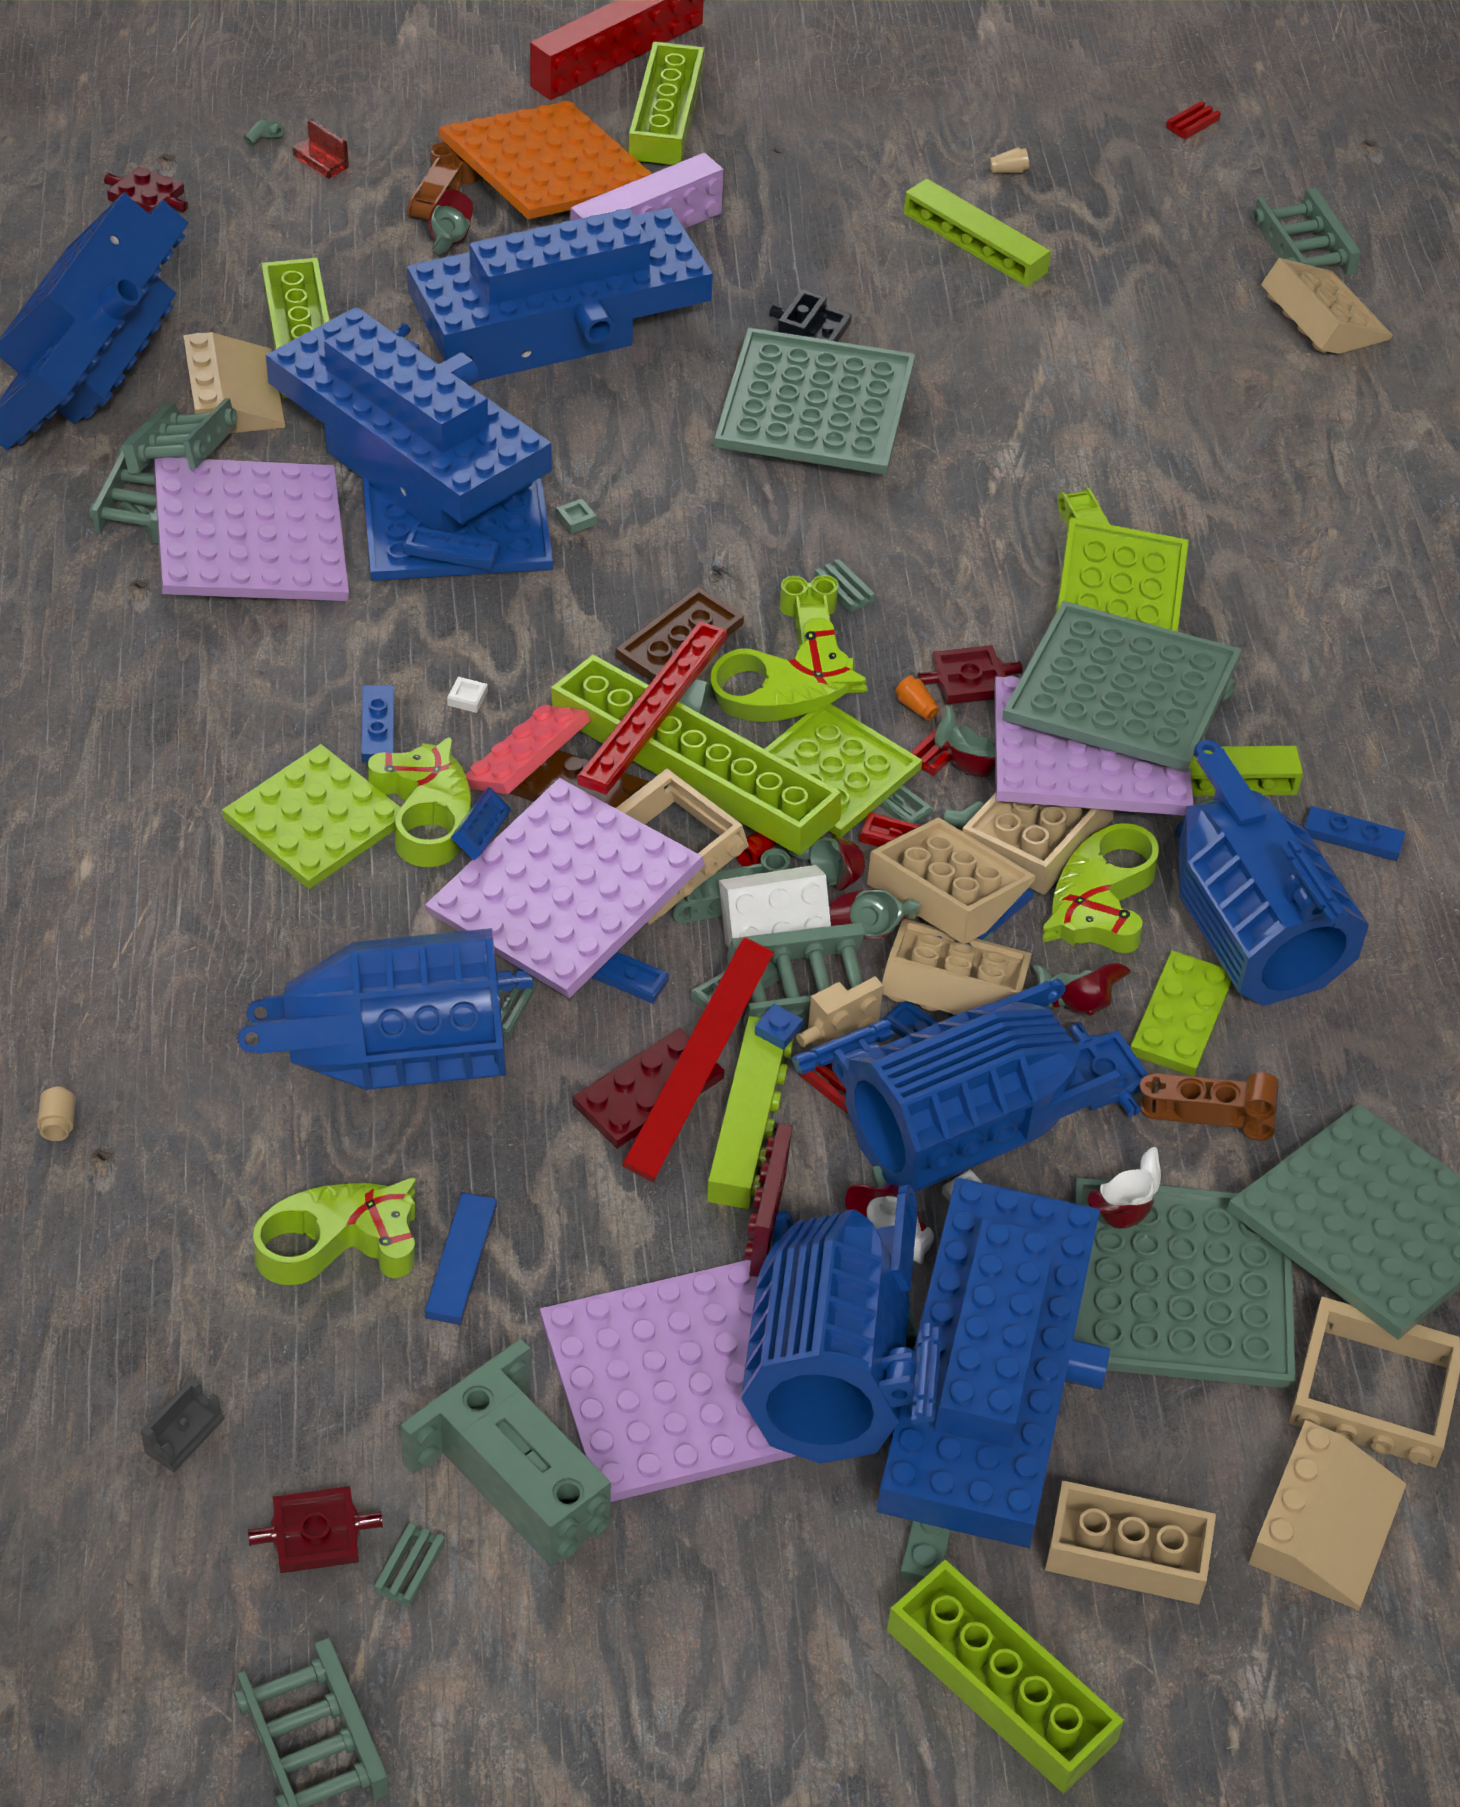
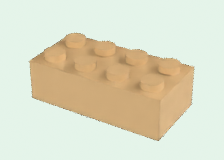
[1045,1480,1216,1605]

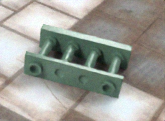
[1252,188,1361,276]
[122,398,237,473]
[89,434,187,544]
[727,923,865,1026]
[233,1638,389,1807]

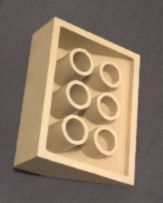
[1261,258,1393,354]
[183,332,285,433]
[962,793,1114,895]
[867,817,1035,944]
[882,919,1032,1016]
[1249,1420,1406,1611]

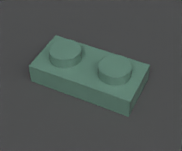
[900,1521,951,1583]

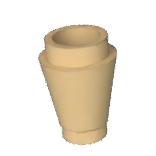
[989,147,1029,174]

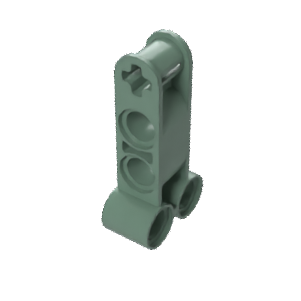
[672,848,790,923]

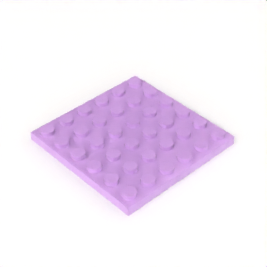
[154,457,349,601]
[994,676,1193,816]
[425,778,705,998]
[540,1260,796,1502]

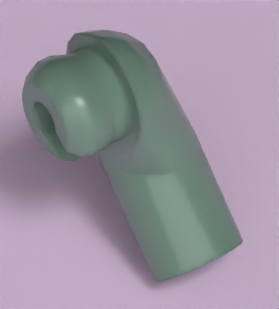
[243,120,284,146]
[944,801,986,828]

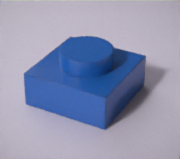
[755,1004,803,1050]

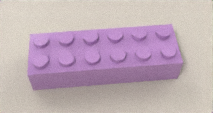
[570,153,724,229]

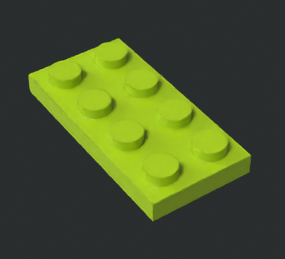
[1131,950,1232,1077]

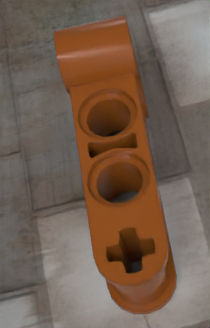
[407,142,480,220]
[1140,1072,1279,1141]

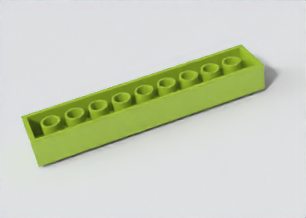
[551,654,841,856]

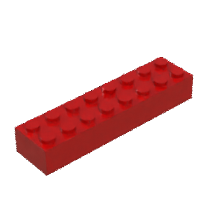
[530,0,704,100]

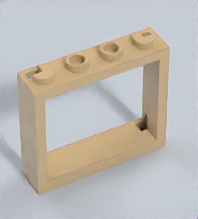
[616,769,749,925]
[1288,1297,1460,1468]

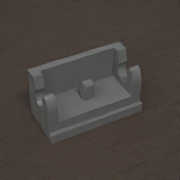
[141,1378,225,1473]

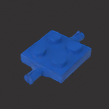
[1069,1022,1149,1117]

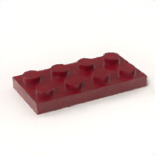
[573,1028,725,1149]
[744,1123,793,1277]

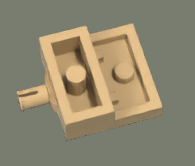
[796,976,883,1048]

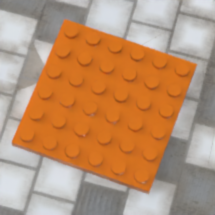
[438,101,652,219]

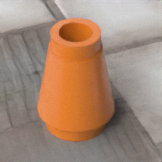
[895,675,940,721]

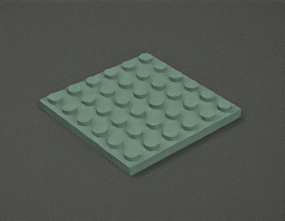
[714,327,915,475]
[1002,601,1242,772]
[1227,1104,1460,1340]
[1073,1177,1296,1389]

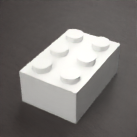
[719,865,831,948]

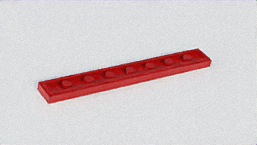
[577,621,727,795]
[622,937,774,1182]

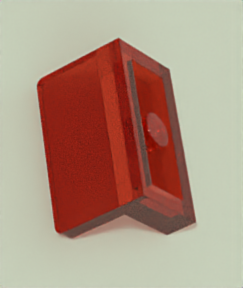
[293,119,349,179]

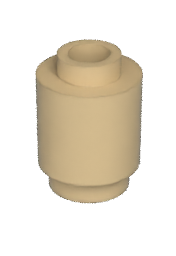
[37,1086,76,1141]

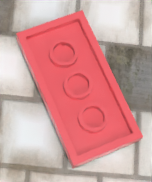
[465,705,591,794]

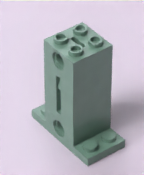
[400,1338,611,1567]

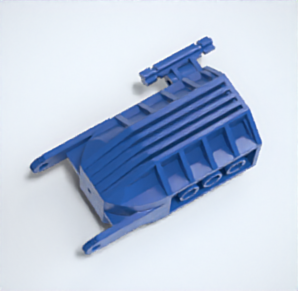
[1176,739,1369,1006]
[236,928,533,1090]
[792,979,1134,1193]
[741,1185,942,1464]

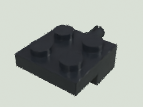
[769,289,852,342]

